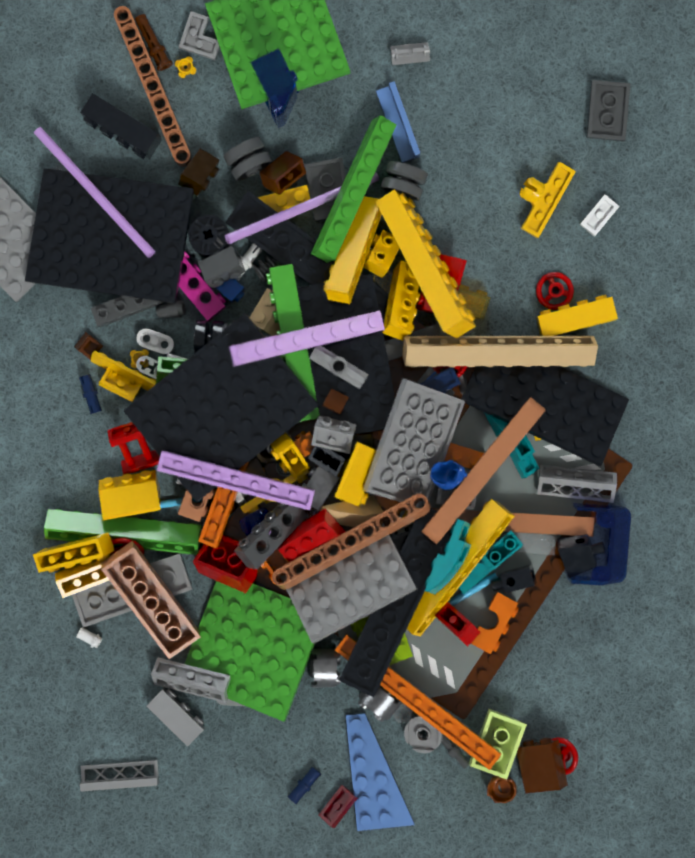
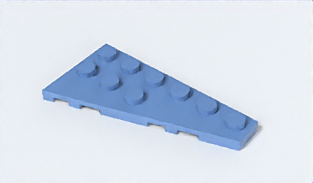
[346,713,415,831]

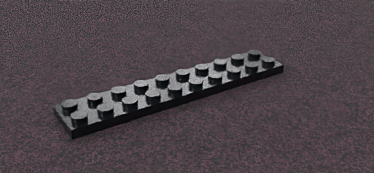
[225,191,389,324]
[338,504,457,698]

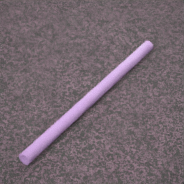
[34,127,155,258]
[225,172,379,244]

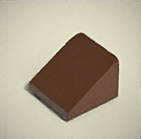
[74,332,103,360]
[323,389,349,415]

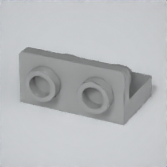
[311,416,356,454]

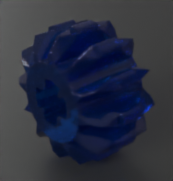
[239,508,268,536]

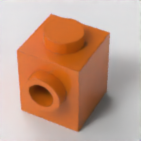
[294,430,314,458]

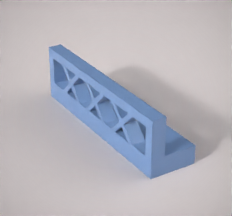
[376,82,420,163]

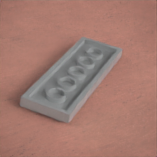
[72,553,193,628]

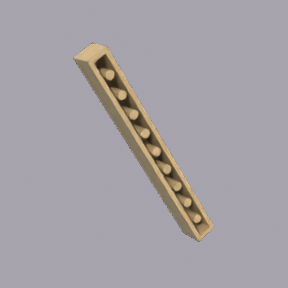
[402,336,598,367]

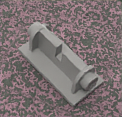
[390,42,430,65]

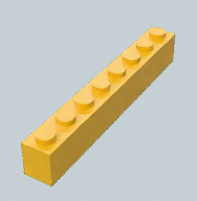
[407,499,515,637]

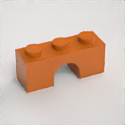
[471,591,519,654]

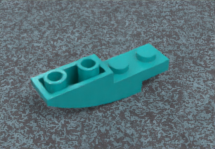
[484,412,540,479]
[425,519,471,594]
[459,530,523,594]

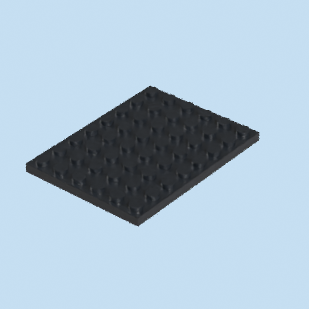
[25,168,194,304]
[123,313,319,502]

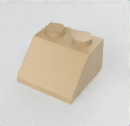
[250,288,280,336]

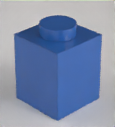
[215,279,245,303]

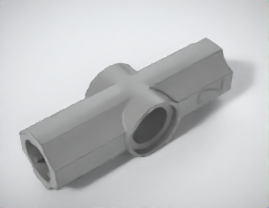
[309,346,368,389]

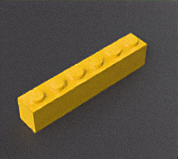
[324,196,382,304]

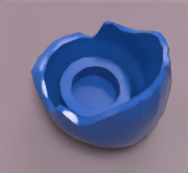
[430,460,467,490]

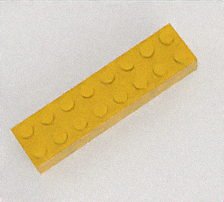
[376,189,476,339]

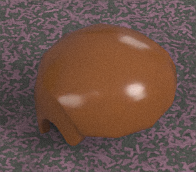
[487,776,517,803]

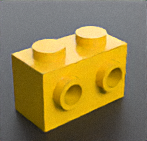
[363,229,399,278]
[270,432,310,479]

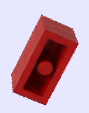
[435,602,481,647]

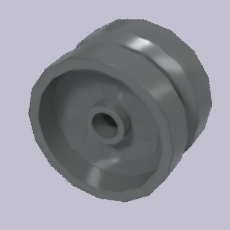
[223,137,273,181]
[380,161,428,201]

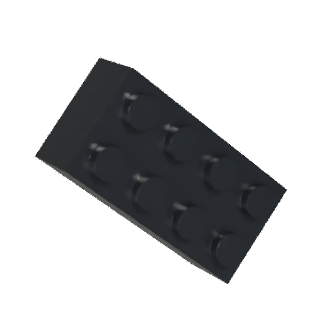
[80,93,162,160]

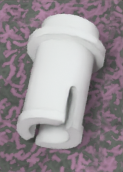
[76,627,102,648]

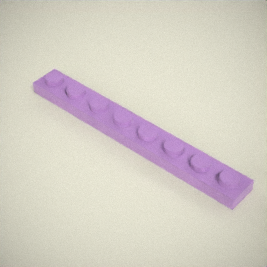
[229,311,385,366]
[157,450,315,510]

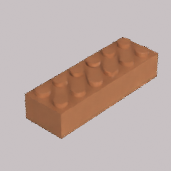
[101,541,201,659]

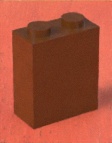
[517,737,568,794]

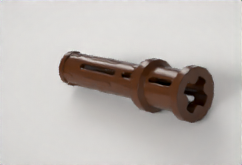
[134,14,173,72]

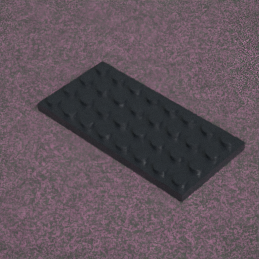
[297,274,395,435]
[461,334,629,466]

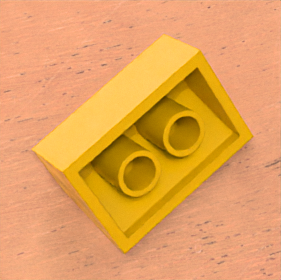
[335,442,377,507]
[99,470,161,520]

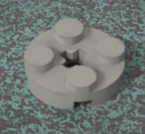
[404,715,443,753]

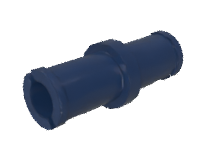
[79,374,102,414]
[287,767,322,804]

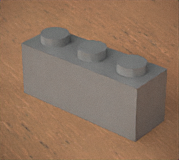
[147,688,205,746]

